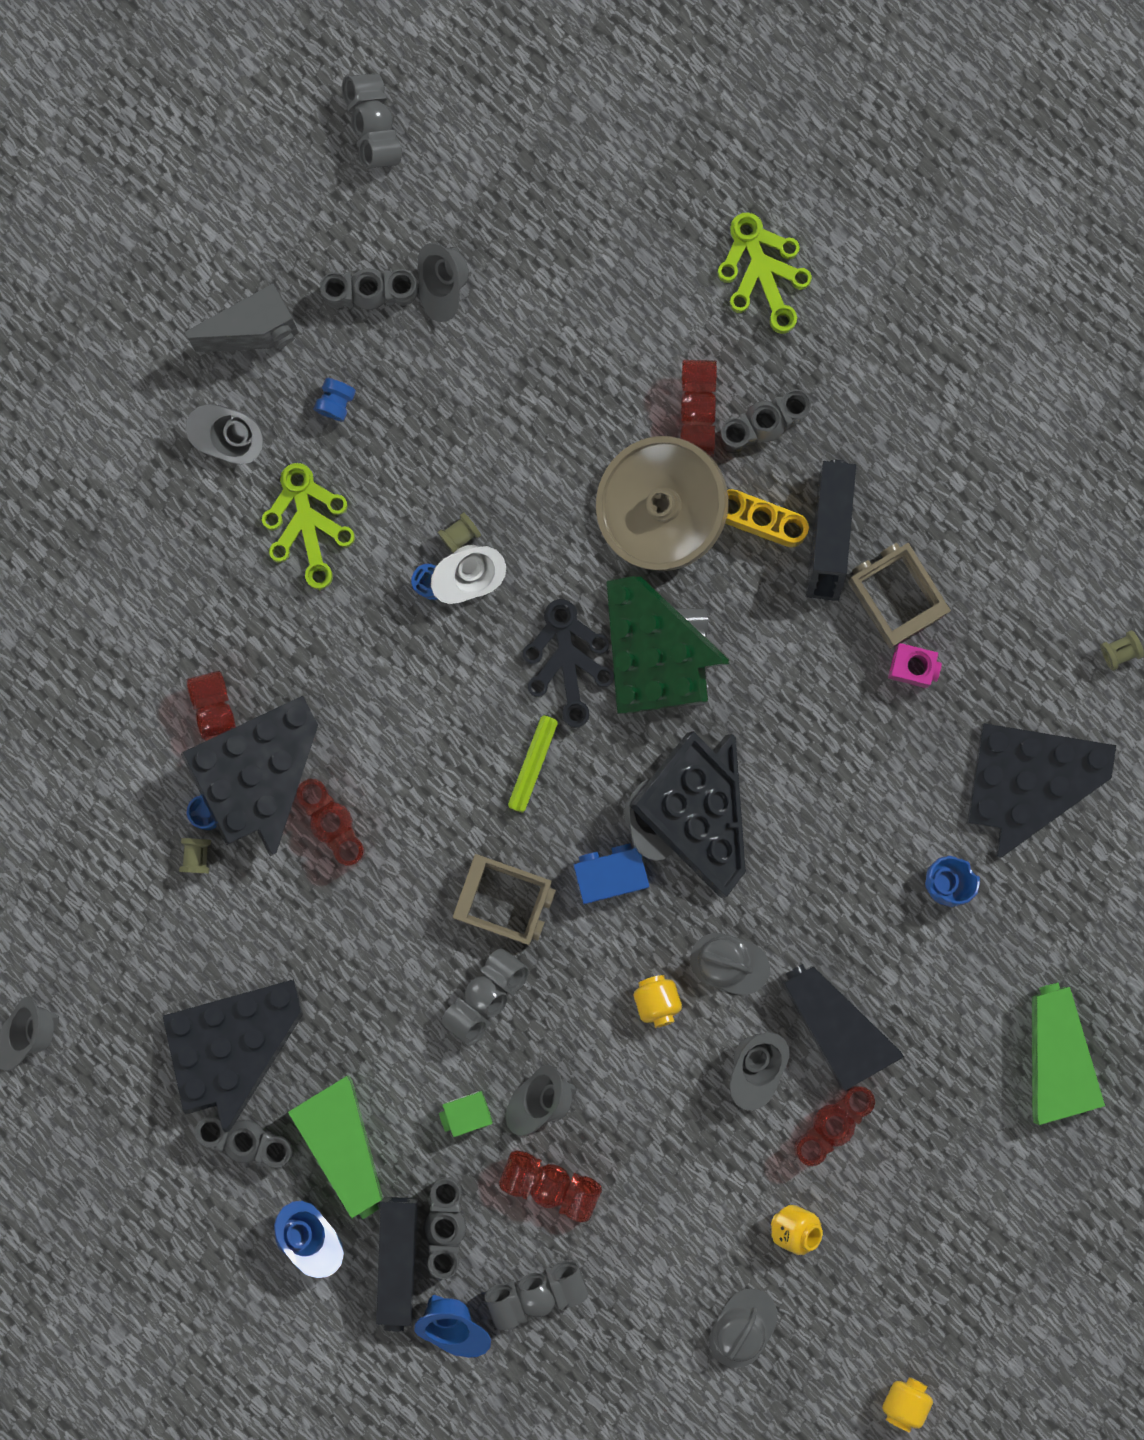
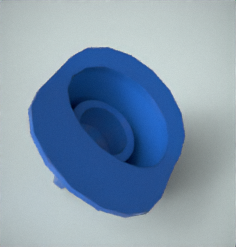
[274,1201,344,1278]
[414,1295,491,1358]

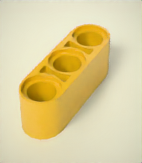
[725,489,809,547]

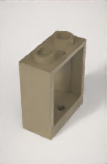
[848,543,951,649]
[452,854,556,945]

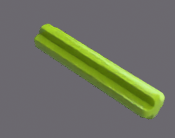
[508,716,558,812]

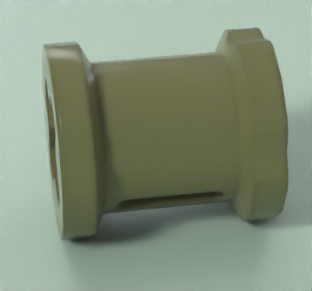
[437,512,482,553]
[1100,630,1144,671]
[179,838,211,874]

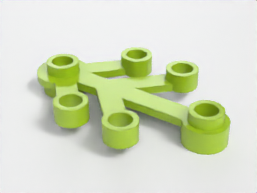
[718,213,812,334]
[262,463,355,590]

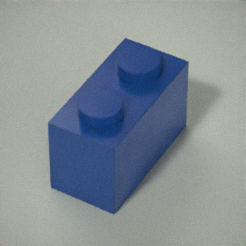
[573,843,649,905]

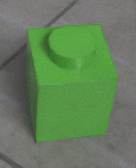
[439,1090,493,1137]

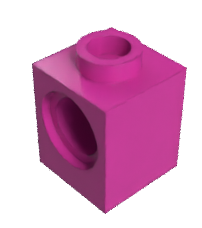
[888,643,942,688]

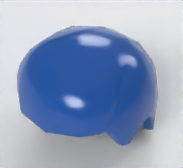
[925,856,980,907]

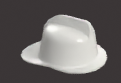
[431,545,506,604]

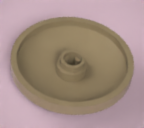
[596,436,728,571]

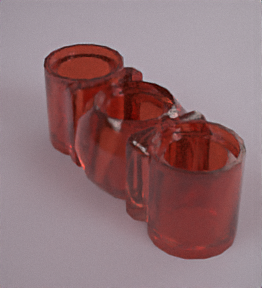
[680,360,717,458]
[186,671,236,741]
[297,779,366,867]
[794,1085,875,1166]
[499,1150,602,1222]

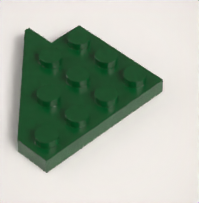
[606,576,729,714]

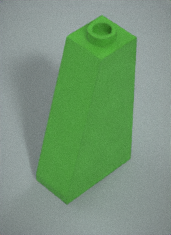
[1032,982,1105,1125]
[288,1075,383,1219]

